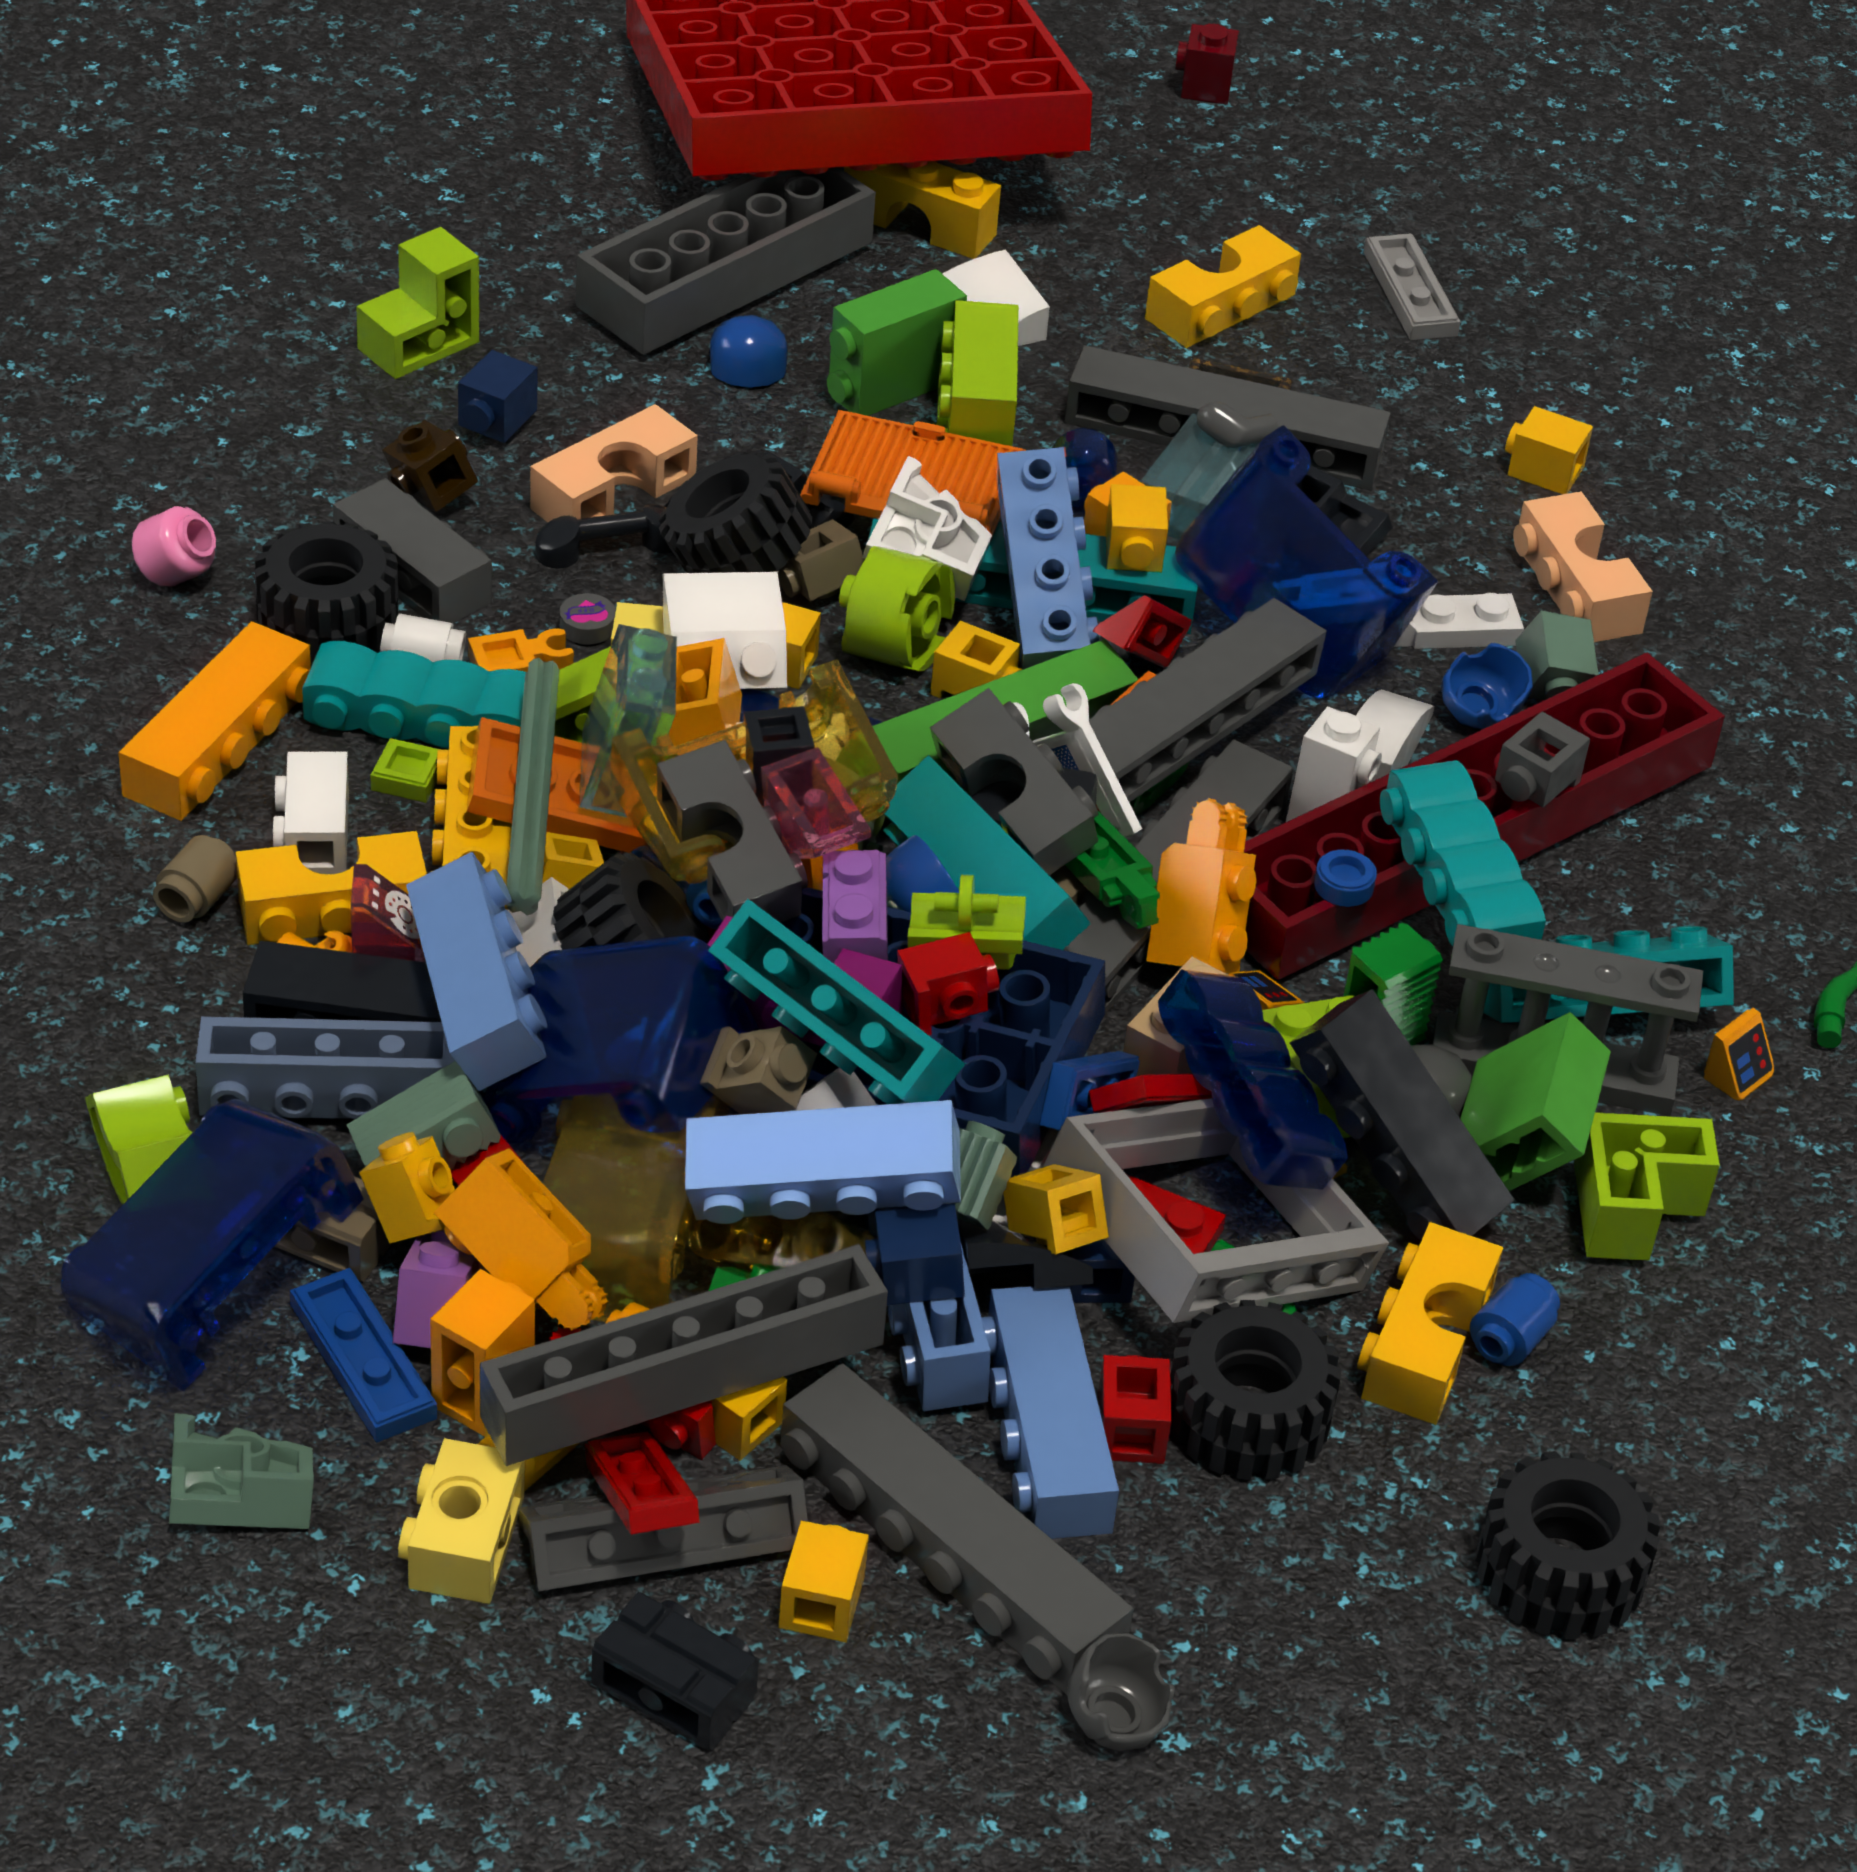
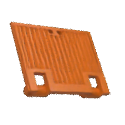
[800,410,1026,540]

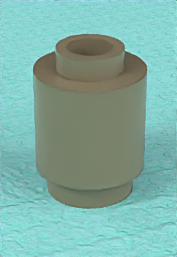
[153,835,237,922]

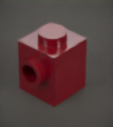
[1175,23,1239,105]

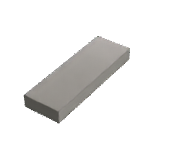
[1363,233,1461,341]

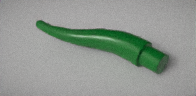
[1814,961,1857,1048]

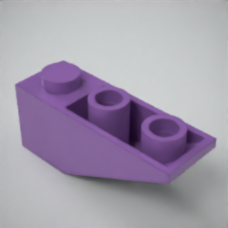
[393,1229,486,1348]

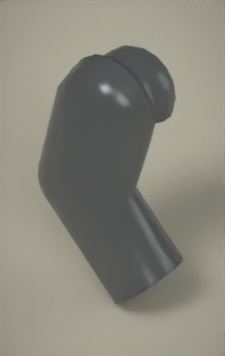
[1197,402,1278,448]

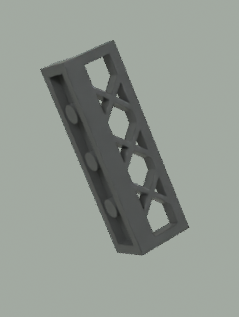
[518,1465,808,1591]

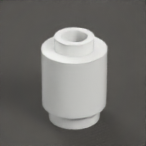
[380,613,466,662]

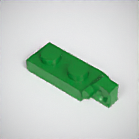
[1065,811,1160,929]

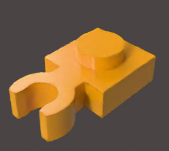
[468,629,574,672]

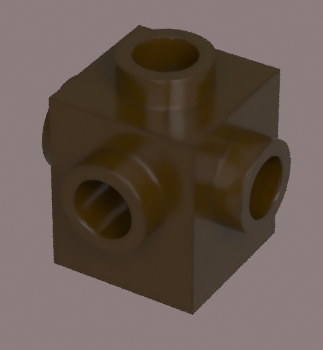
[382,419,479,512]

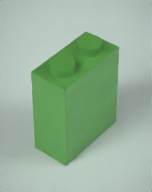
[827,269,967,416]
[1460,1012,1611,1191]

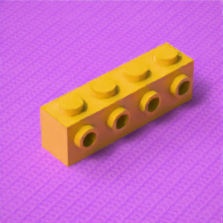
[431,726,512,910]

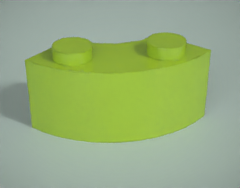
[85,1074,216,1216]

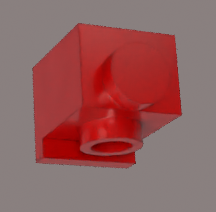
[897,932,1000,1036]
[1098,1355,1171,1464]

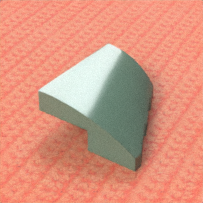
[169,1413,314,1529]

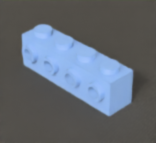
[685,1100,961,1224]

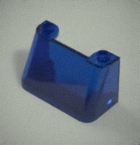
[1175,425,1438,698]
[483,936,760,1144]
[61,1099,364,1392]

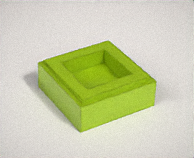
[370,738,441,803]

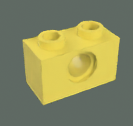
[398,1438,525,1604]

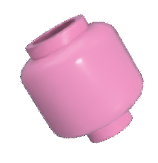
[132,506,216,587]

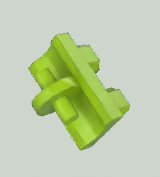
[907,875,1026,970]

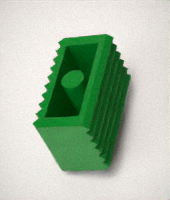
[1343,923,1443,1045]

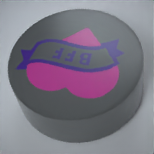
[559,593,616,645]

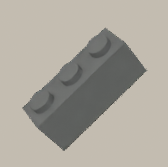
[333,478,493,623]

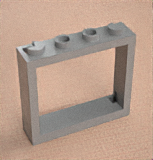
[1043,1093,1389,1323]

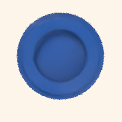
[1314,850,1377,907]

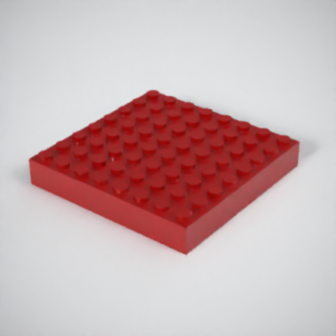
[626,0,1092,181]

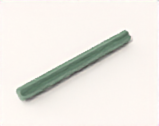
[506,658,560,915]

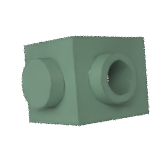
[1515,610,1599,700]

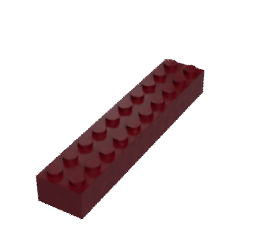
[1244,652,1725,980]

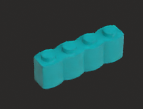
[302,641,527,749]
[1380,760,1546,946]

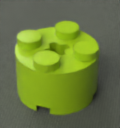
[839,546,955,671]

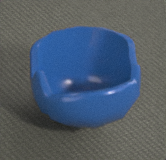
[710,315,788,388]
[1441,643,1533,730]
[886,835,959,912]

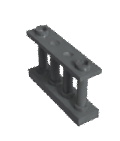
[1432,924,1703,1116]

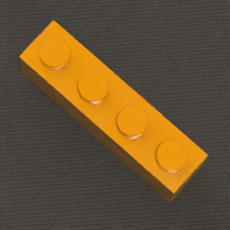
[118,621,311,821]

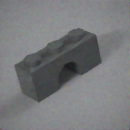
[930,688,1099,875]
[657,740,808,923]

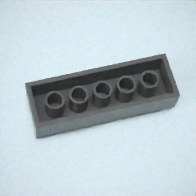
[576,167,876,355]

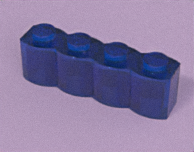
[1158,969,1348,1190]

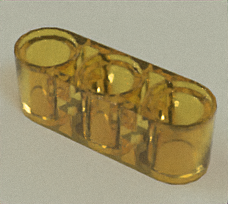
[687,1212,875,1273]

